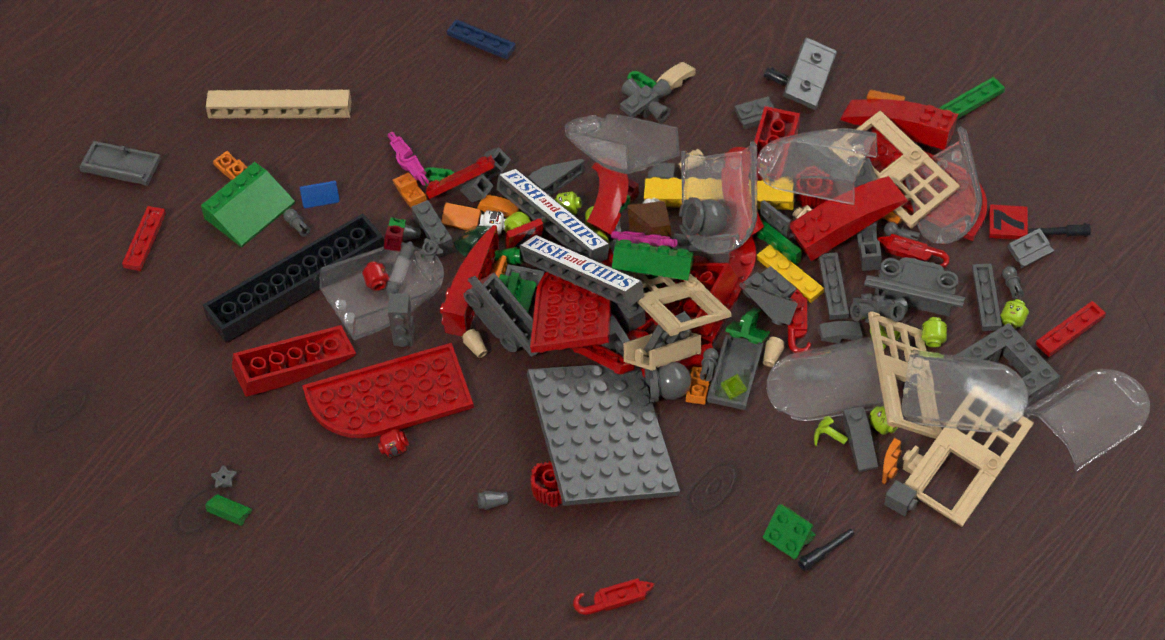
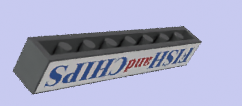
[497,169,609,262]
[520,235,644,308]

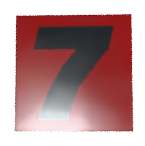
[989,204,1028,240]
[505,218,543,249]

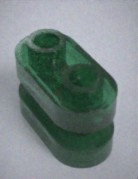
[454,225,489,256]

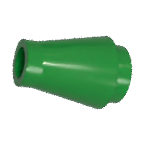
[495,247,523,265]

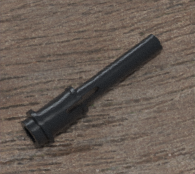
[764,67,789,86]
[1029,222,1091,237]
[798,529,854,571]

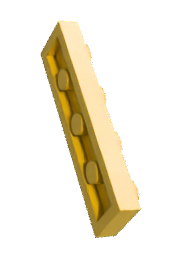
[757,245,824,303]

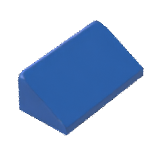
[300,181,340,208]

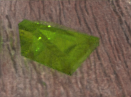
[720,374,747,400]

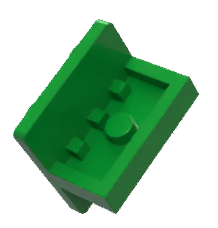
[499,272,536,314]
[725,307,770,344]
[763,504,816,559]

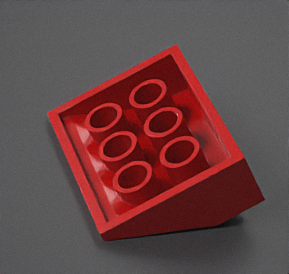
[651,263,738,336]

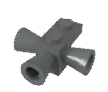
[620,78,672,123]
[850,293,908,323]

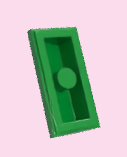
[205,495,252,526]

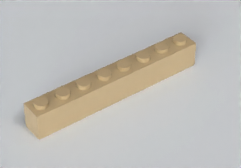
[206,90,352,118]

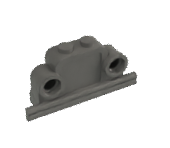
[864,257,965,316]
[464,273,538,356]

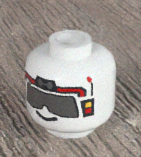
[480,210,506,236]

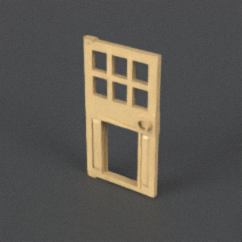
[830,111,960,228]
[623,271,731,336]
[868,311,942,439]
[904,385,1034,527]

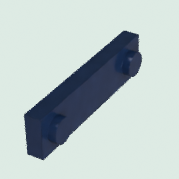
[447,19,516,59]

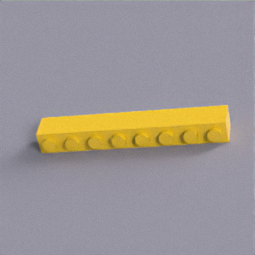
[644,177,795,210]

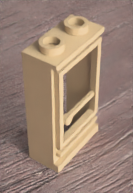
[624,332,701,371]

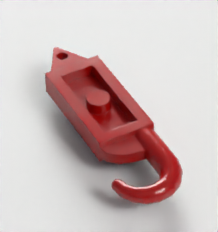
[877,234,950,268]
[788,289,811,354]
[573,578,654,615]

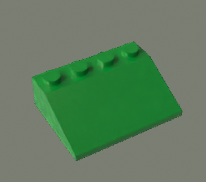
[201,162,295,247]
[612,239,694,281]

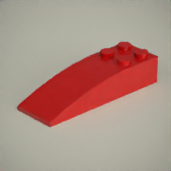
[841,99,958,150]
[751,106,800,181]
[790,176,908,261]
[440,225,499,336]
[232,325,356,397]

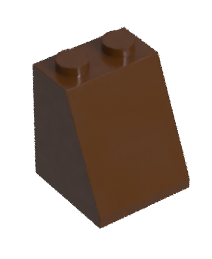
[627,201,672,249]

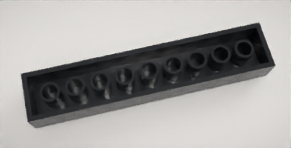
[203,213,386,343]

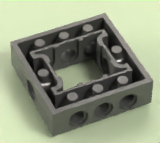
[945,323,1060,427]

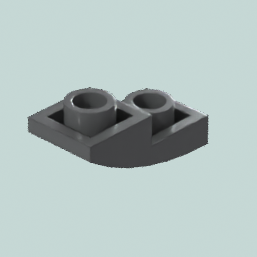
[818,321,863,344]

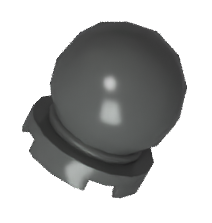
[679,197,728,237]
[645,362,691,403]

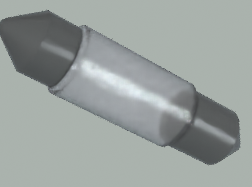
[386,241,415,297]

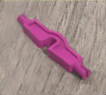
[388,132,429,186]
[611,231,678,247]

